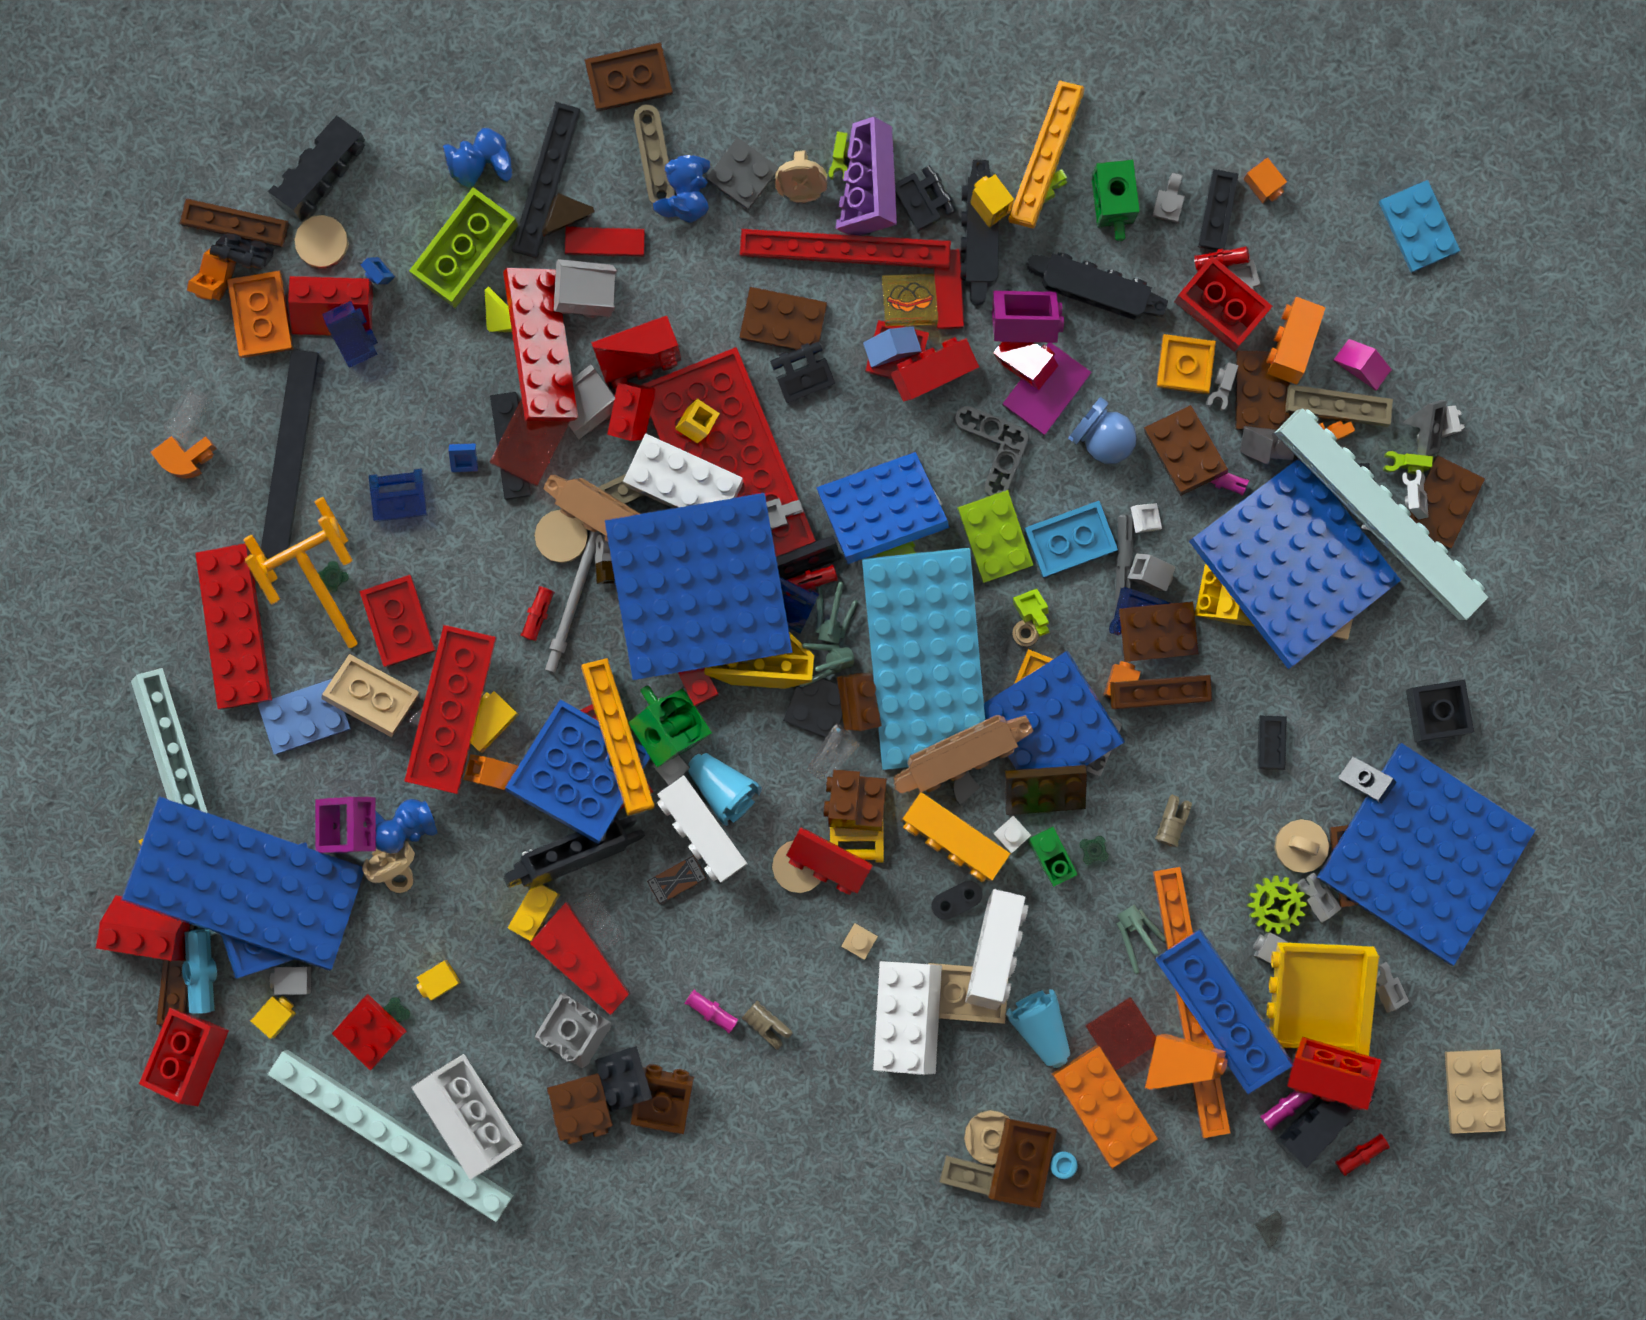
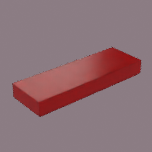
[565,227,645,257]
[934,249,964,329]

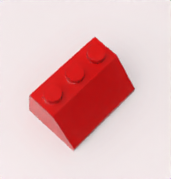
[1174,256,1273,352]
[288,276,373,337]
[786,827,872,895]
[96,895,190,961]
[139,1008,229,1107]
[1287,1037,1381,1110]

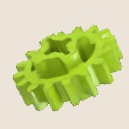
[1247,876,1307,934]

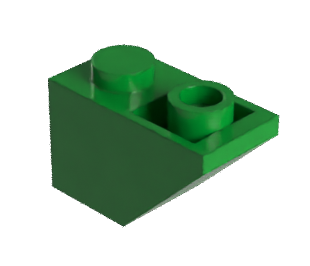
[1027,827,1078,887]

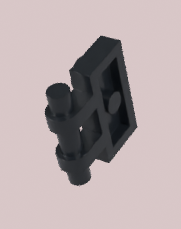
[895,165,956,232]
[210,234,274,269]
[770,341,835,403]

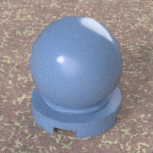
[1068,397,1137,464]

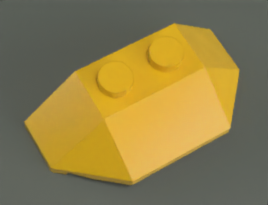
[705,632,814,689]

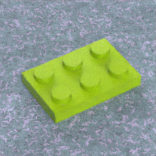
[957,490,1033,583]

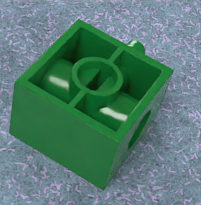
[1091,160,1140,241]
[628,685,712,768]

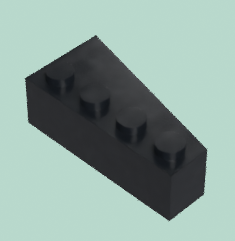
[268,115,365,222]
[1275,1086,1378,1169]

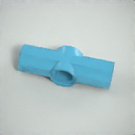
[182,929,217,1014]

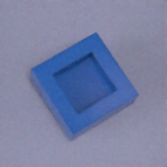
[361,257,395,285]
[448,443,478,472]

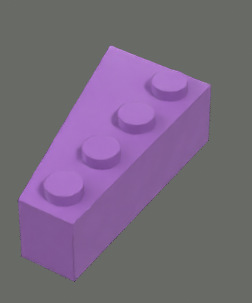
[835,117,897,236]

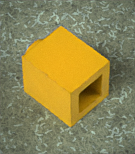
[675,399,720,443]
[416,960,461,1001]
[251,996,296,1039]

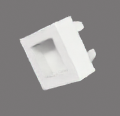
[1441,406,1464,438]

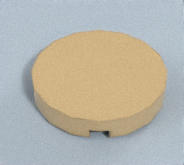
[295,215,348,269]
[535,510,588,563]
[772,841,821,893]
[964,1110,1009,1165]

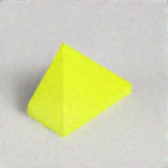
[485,286,512,332]

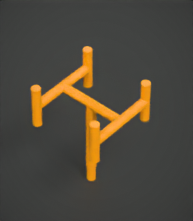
[244,497,358,648]

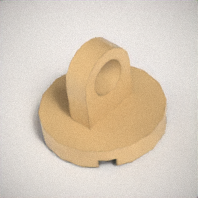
[775,150,827,202]
[1274,819,1329,873]
[362,841,415,893]

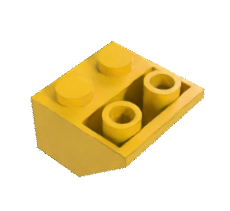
[1195,564,1255,627]

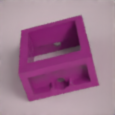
[992,291,1064,343]
[315,797,376,853]

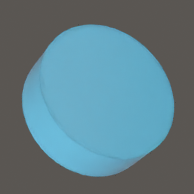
[1050,1151,1078,1179]

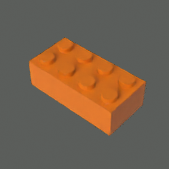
[1052,1045,1158,1168]

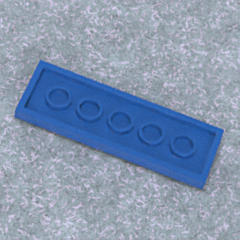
[1155,928,1293,1094]

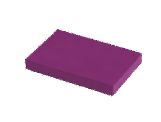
[1002,343,1092,436]

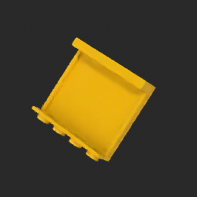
[1266,942,1379,1056]

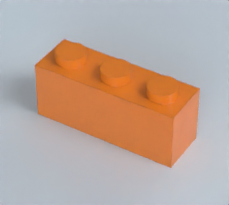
[1266,297,1326,385]

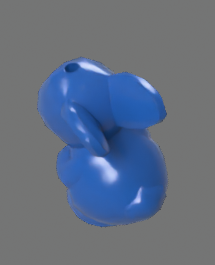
[443,128,512,188]
[653,155,710,223]
[365,799,438,854]

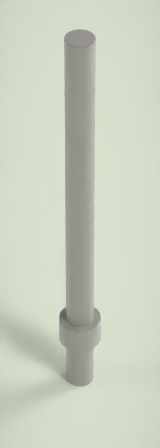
[545,531,601,673]

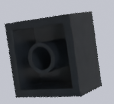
[1406,679,1474,742]

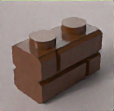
[837,673,882,731]

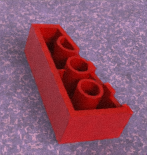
[530,902,630,1015]

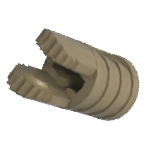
[1155,794,1192,848]
[741,1000,793,1050]

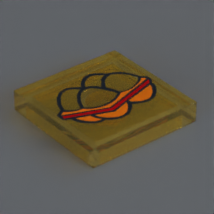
[882,274,938,326]

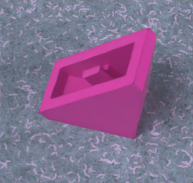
[1333,339,1392,391]

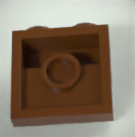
[823,769,887,831]
[630,1064,694,1134]
[547,1073,614,1144]

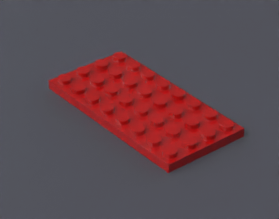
[642,347,816,557]

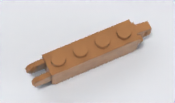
[543,475,640,542]
[894,715,1033,793]

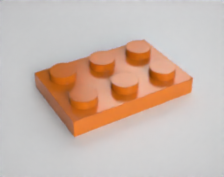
[227,271,293,358]

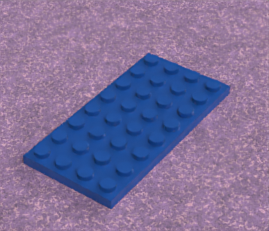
[121,796,364,971]

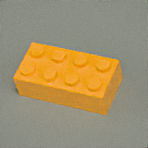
[901,792,1011,882]

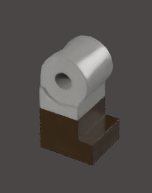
[595,534,616,584]

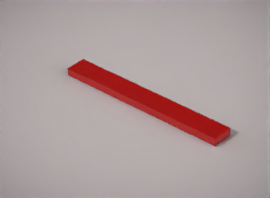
[740,229,951,269]

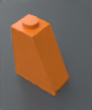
[463,754,518,791]
[1145,1034,1227,1089]

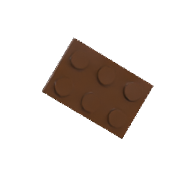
[584,42,673,112]
[739,287,827,355]
[1235,351,1290,430]
[1144,405,1228,496]
[1409,455,1485,550]
[1119,601,1199,662]
[988,1118,1057,1208]

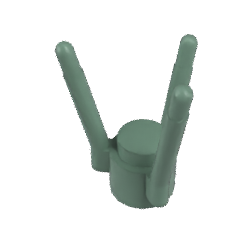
[815,582,858,644]
[800,643,854,687]
[1116,905,1166,974]

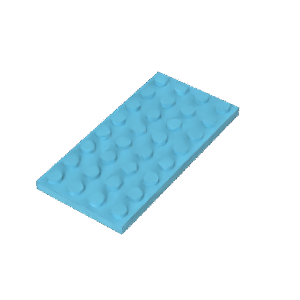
[862,548,985,770]

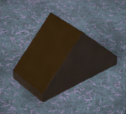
[542,193,595,236]

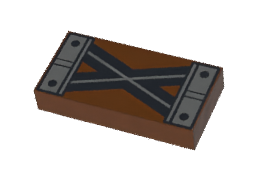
[647,855,707,904]

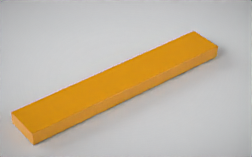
[1008,81,1085,229]
[581,658,654,816]

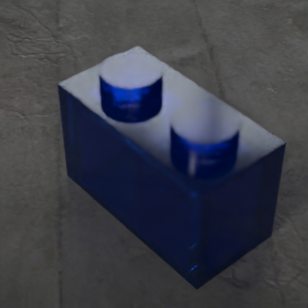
[322,301,378,368]

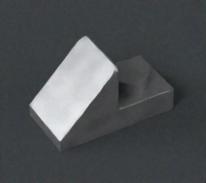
[1403,400,1447,456]
[1240,426,1294,464]

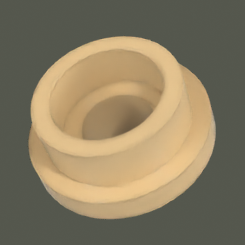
[1012,620,1039,647]

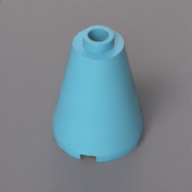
[688,753,762,826]
[1006,989,1070,1068]

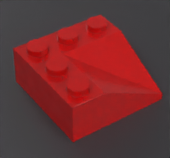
[591,315,681,389]

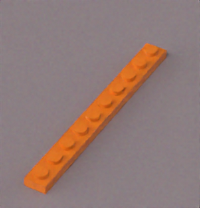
[1153,867,1230,1138]

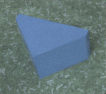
[863,326,922,368]

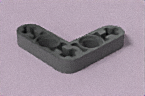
[955,406,1028,496]

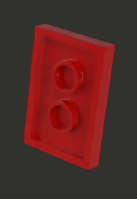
[359,575,436,667]

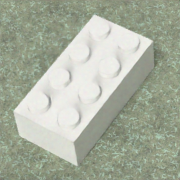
[623,433,743,508]
[657,775,748,883]
[965,889,1028,1010]
[873,961,942,1074]
[411,1054,522,1180]

